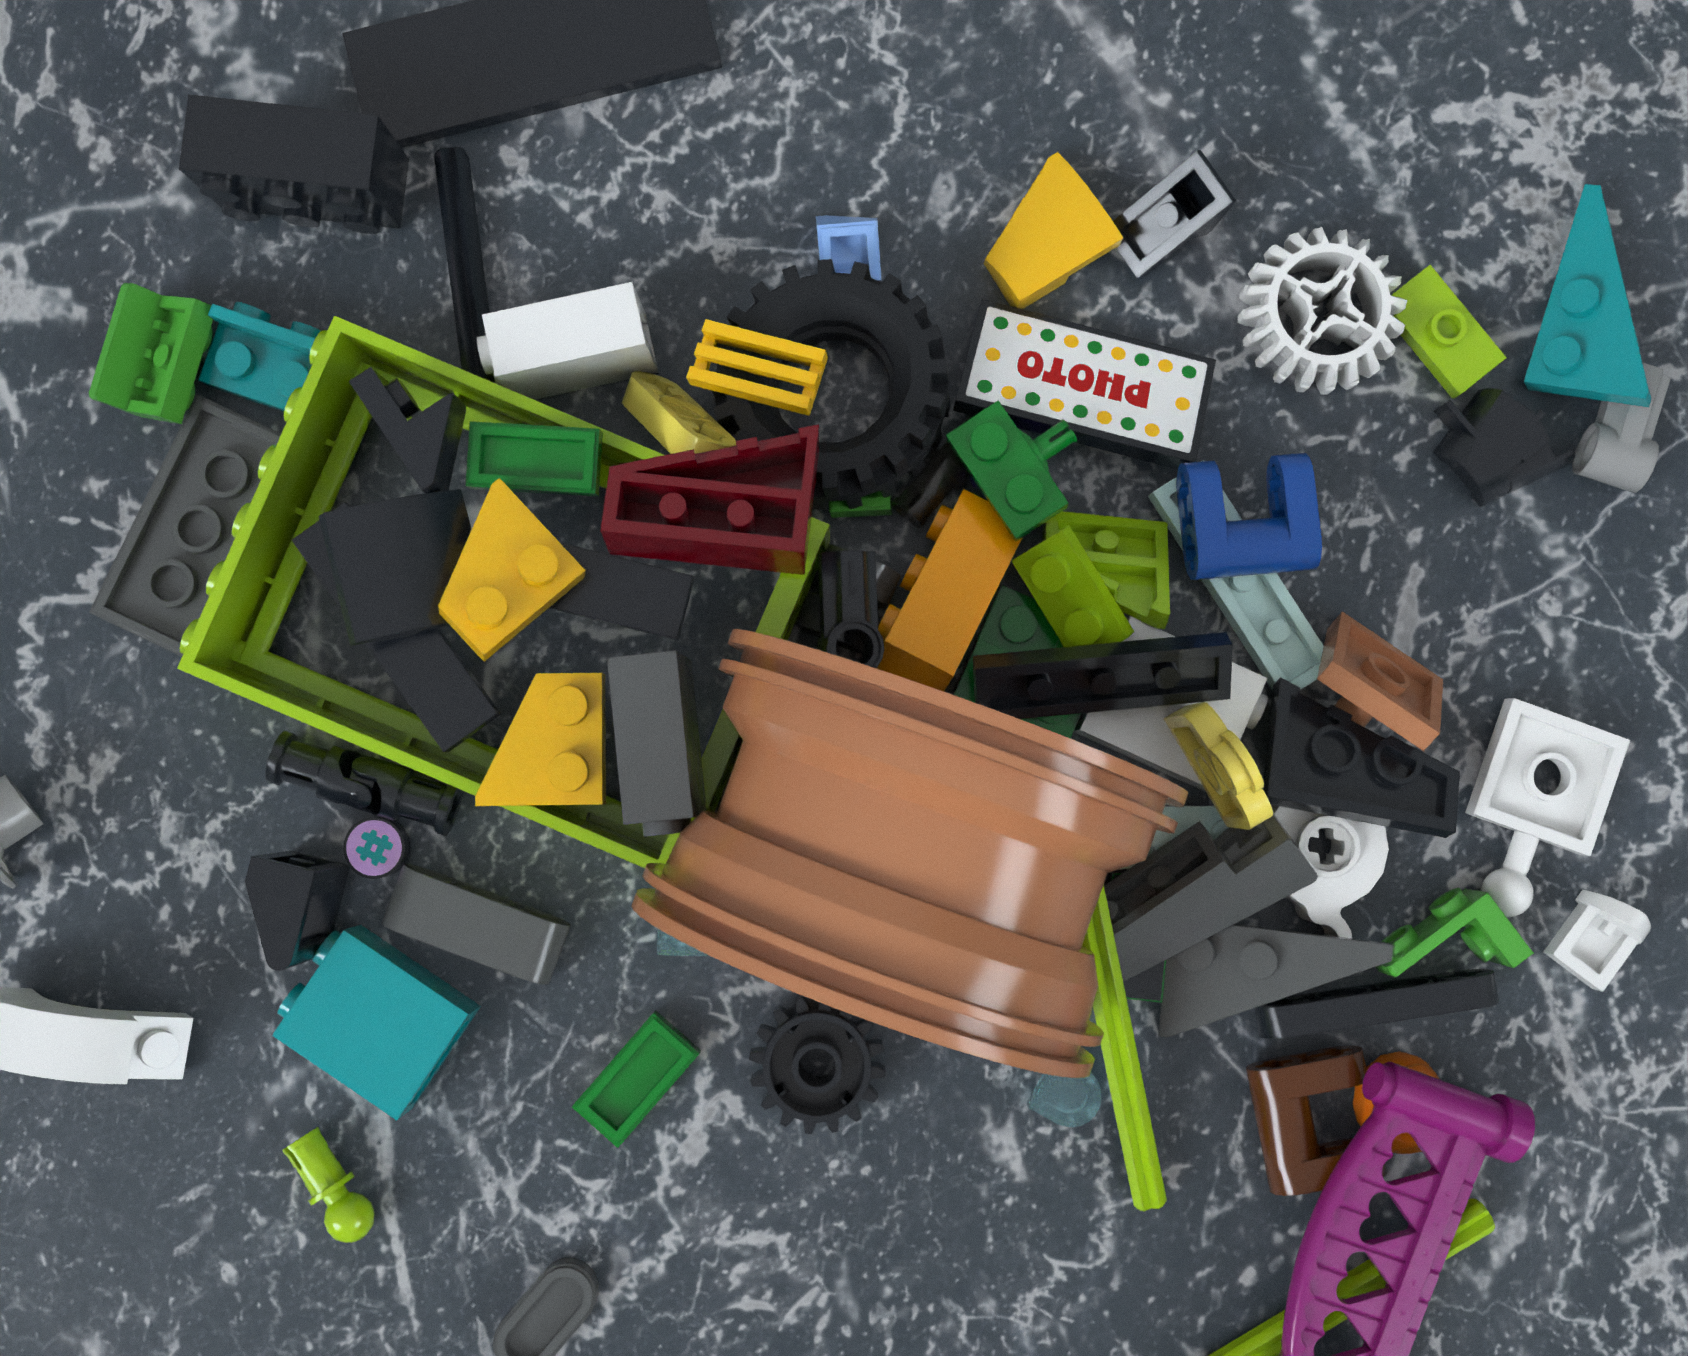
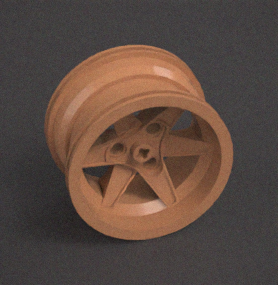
[631,629,1189,1078]

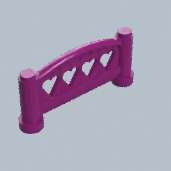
[1279,1062,1535,1356]

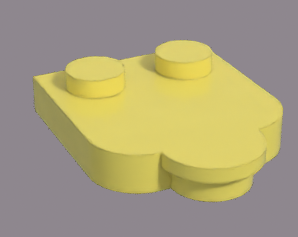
[1163,702,1273,830]

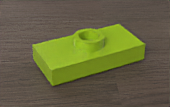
[1391,265,1507,399]

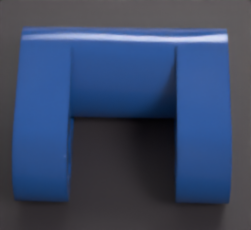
[1176,453,1322,580]

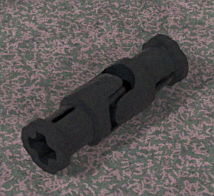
[265,730,463,836]

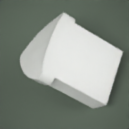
[1543,889,1651,992]

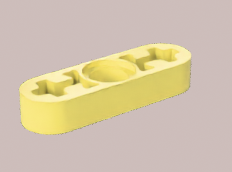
[622,371,736,454]

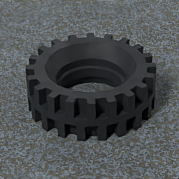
[712,259,950,511]

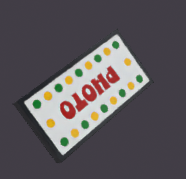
[953,299,1216,469]

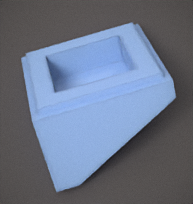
[816,215,881,281]

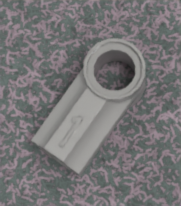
[1572,363,1671,493]

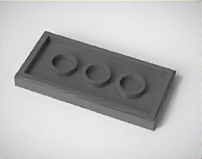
[89,394,281,656]

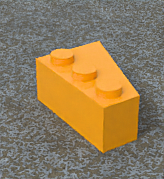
[877,489,1023,691]

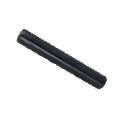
[434,147,495,382]

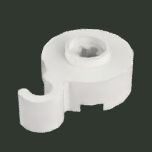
[1271,805,1389,938]

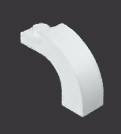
[0,987,193,1084]

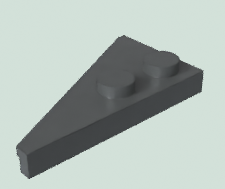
[1158,924,1395,1038]

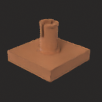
[1317,612,1443,751]

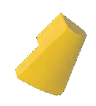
[984,152,1123,309]

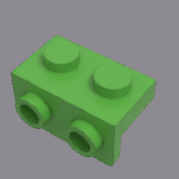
[89,283,213,424]

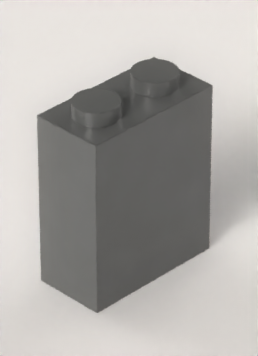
[607,650,707,837]

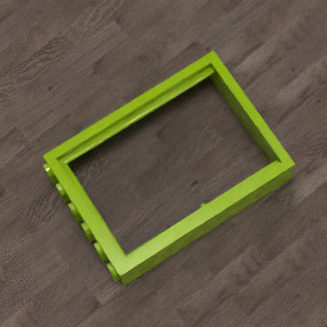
[177,316,830,868]

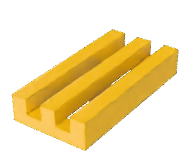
[686,319,828,416]

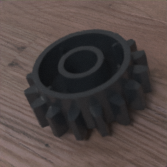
[749,995,886,1134]

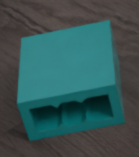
[272,924,481,1120]

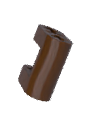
[1246,1046,1387,1196]

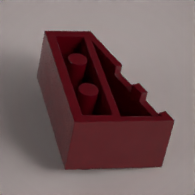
[600,424,819,575]

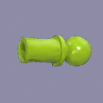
[282,1127,375,1243]

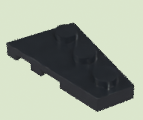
[1262,677,1460,838]

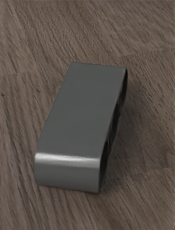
[381,864,571,985]

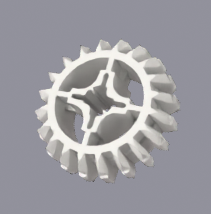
[1237,227,1408,395]

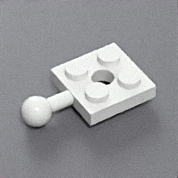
[1465,698,1630,917]

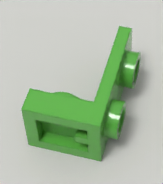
[1375,888,1534,977]

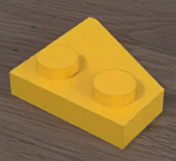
[475,673,606,806]

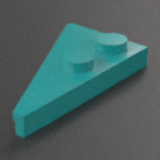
[1524,184,1652,407]

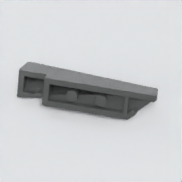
[1104,813,1318,982]

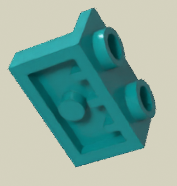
[198,302,321,412]

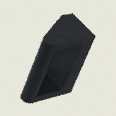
[245,851,350,971]

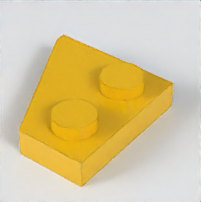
[438,478,586,662]

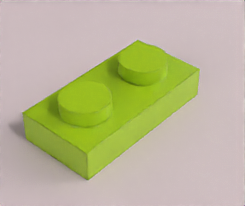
[1012,525,1135,647]

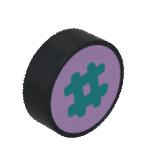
[343,817,410,879]

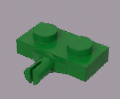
[946,400,1077,542]

